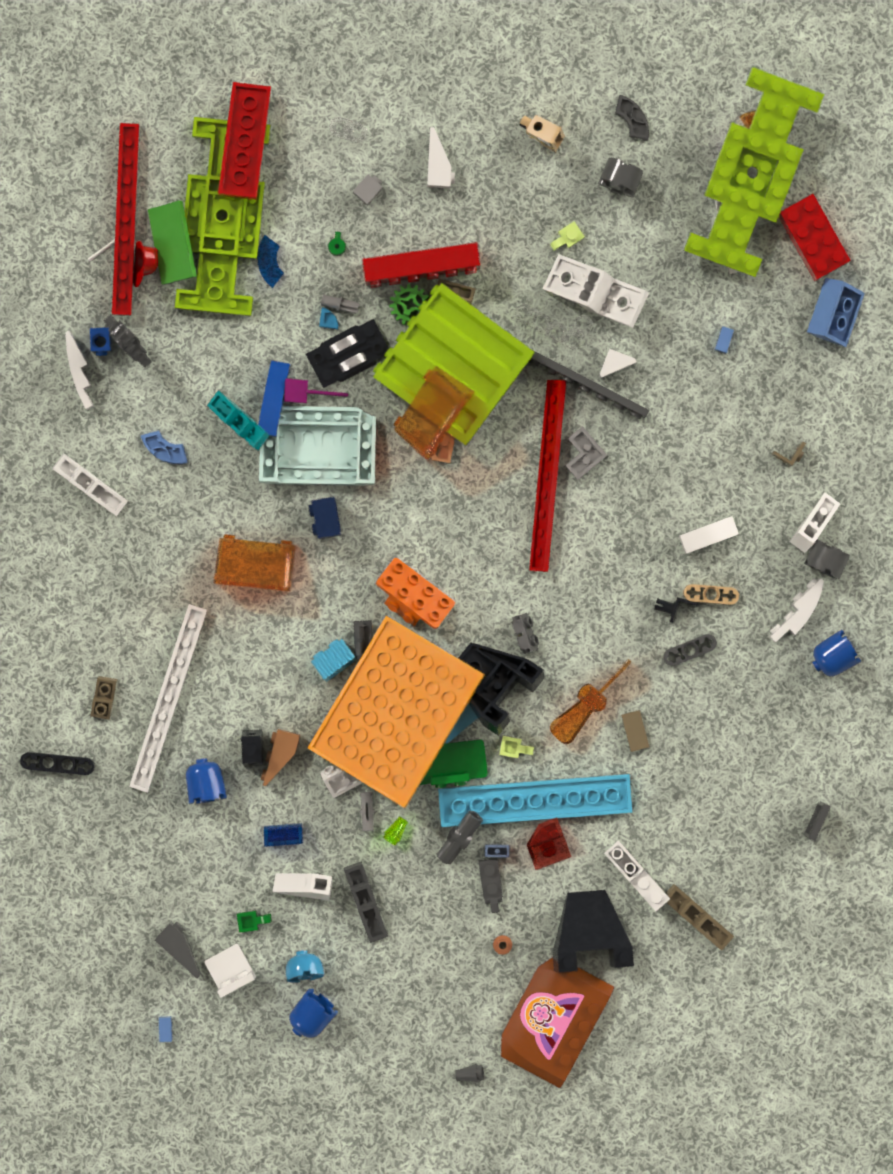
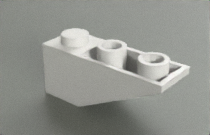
[273,873,333,901]

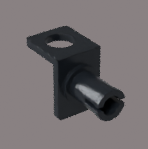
[654,597,700,623]

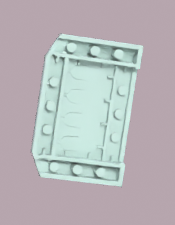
[259,406,376,486]

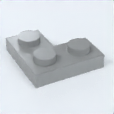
[565,426,607,480]

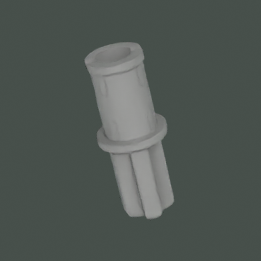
[321,294,360,314]

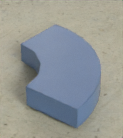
[141,431,188,464]

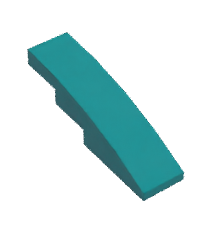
[207,390,270,451]

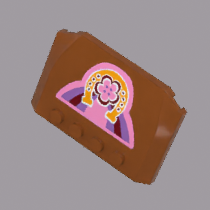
[501,956,614,1088]

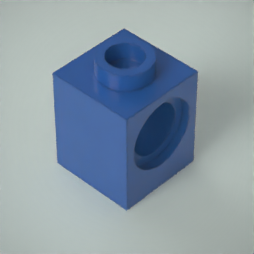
[90,327,112,356]

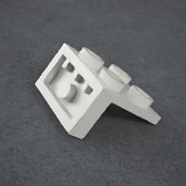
[204,944,256,998]

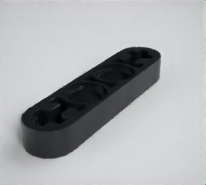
[20,752,95,775]

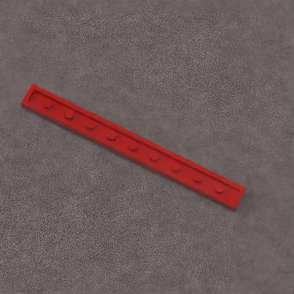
[112,123,139,316]
[529,380,566,572]

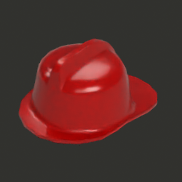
[133,241,158,287]

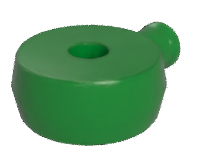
[328,232,346,256]

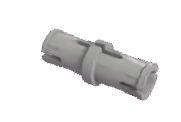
[360,792,375,831]

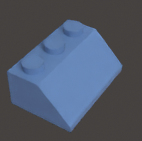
[807,278,865,347]

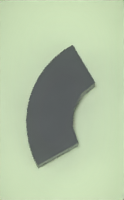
[615,95,649,141]

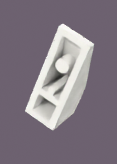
[427,127,455,189]
[790,493,840,553]

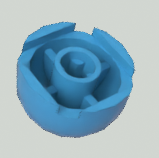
[286,950,324,983]

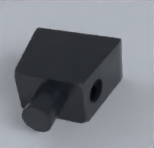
[241,729,263,766]

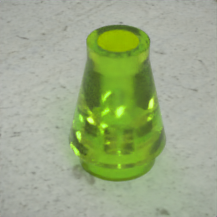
[383,816,408,846]

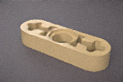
[683,584,739,605]

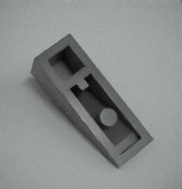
[154,921,201,979]

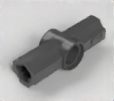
[437,810,483,865]

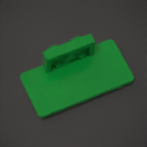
[420,739,488,788]

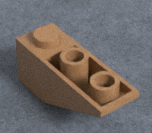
[261,729,301,786]

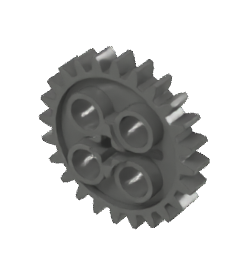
[103,315,151,368]

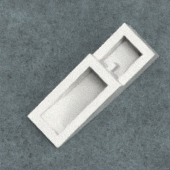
[679,516,739,554]

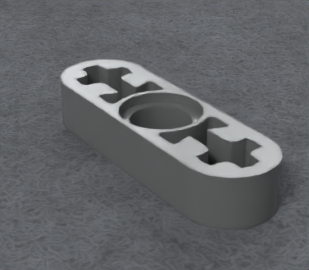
[663,634,717,666]

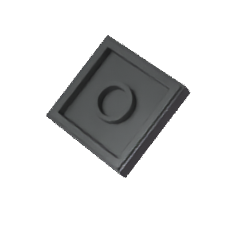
[804,801,831,841]

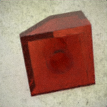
[526,817,571,870]

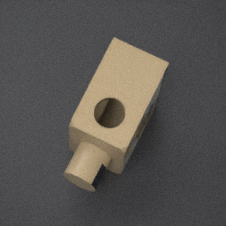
[519,115,565,153]

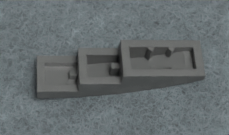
[344,861,388,943]

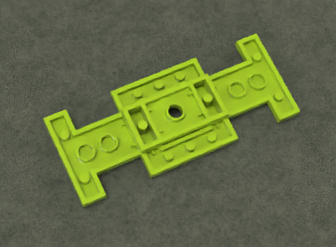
[683,67,824,277]
[175,117,271,316]

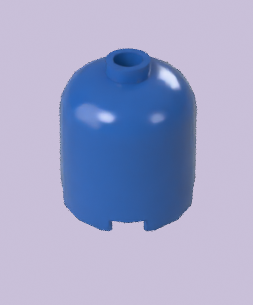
[812,629,861,677]
[186,758,227,804]
[289,988,338,1038]

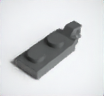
[478,859,503,913]

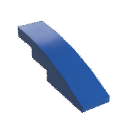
[259,361,290,437]

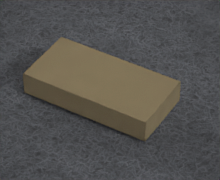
[621,710,649,752]

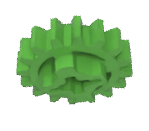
[389,284,429,325]

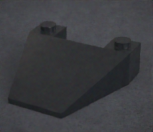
[458,642,544,736]
[553,890,634,973]

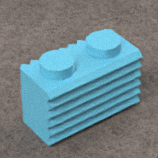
[311,639,357,682]

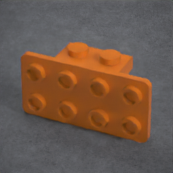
[376,558,455,629]

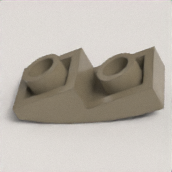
[91,676,117,720]

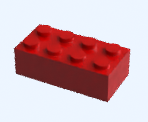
[779,194,851,282]

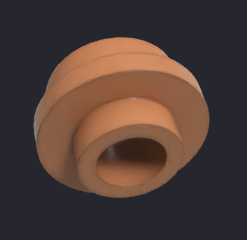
[493,935,512,955]

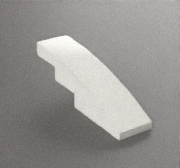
[65,331,94,410]
[52,453,128,516]

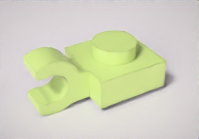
[550,221,585,251]
[499,736,534,758]

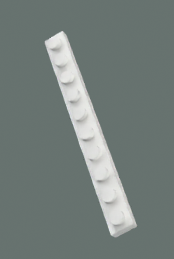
[129,604,207,793]

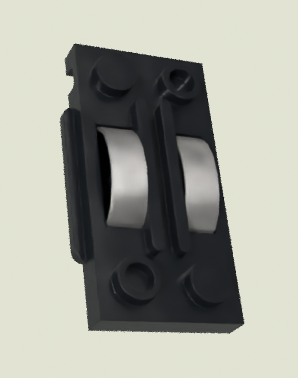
[306,319,389,388]

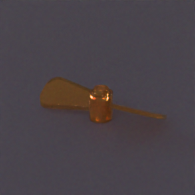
[550,659,632,744]

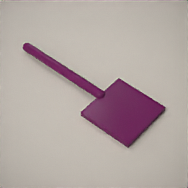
[284,379,348,403]

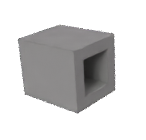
[353,174,383,206]

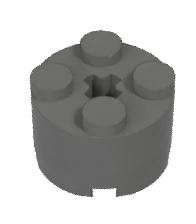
[598,158,643,198]
[804,540,850,579]

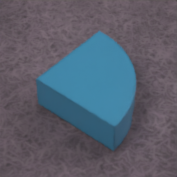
[319,308,338,330]

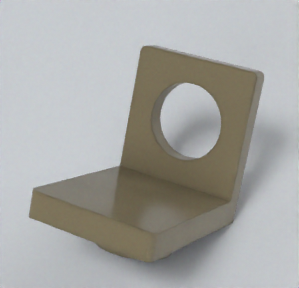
[771,442,806,466]

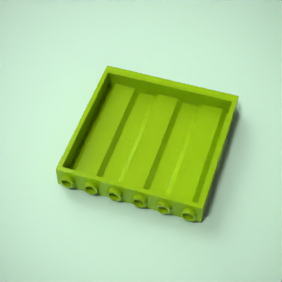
[373,283,535,446]

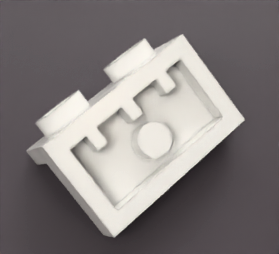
[320,765,363,798]

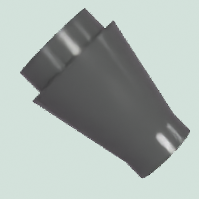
[455,1064,484,1083]

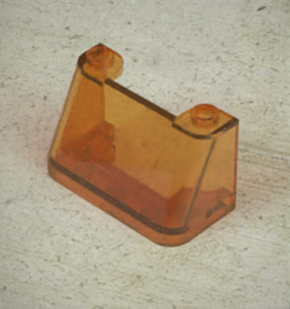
[393,366,475,460]
[213,534,296,591]

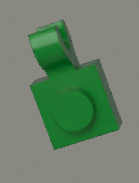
[237,910,272,933]

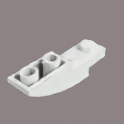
[769,578,824,642]
[604,841,670,912]

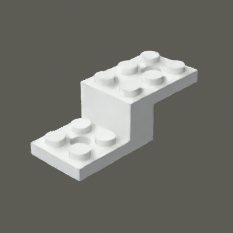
[543,254,649,328]

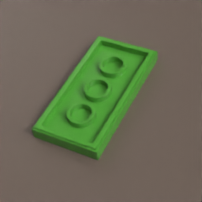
[148,201,197,285]

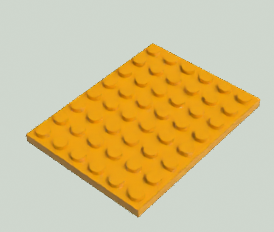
[308,616,485,808]

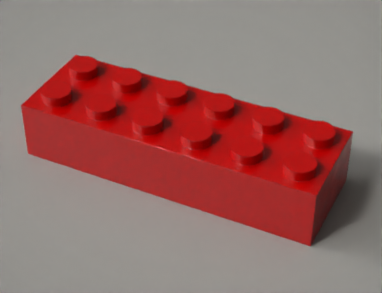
[362,242,480,288]

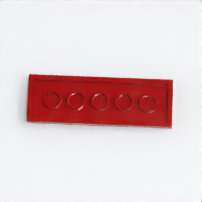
[218,82,271,200]

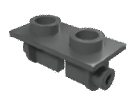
[511,613,539,654]
[353,620,372,659]

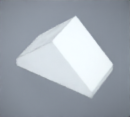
[599,349,636,379]

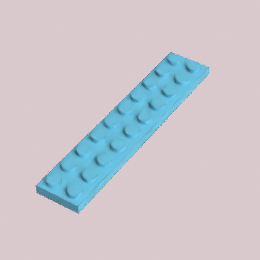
[438,774,632,827]

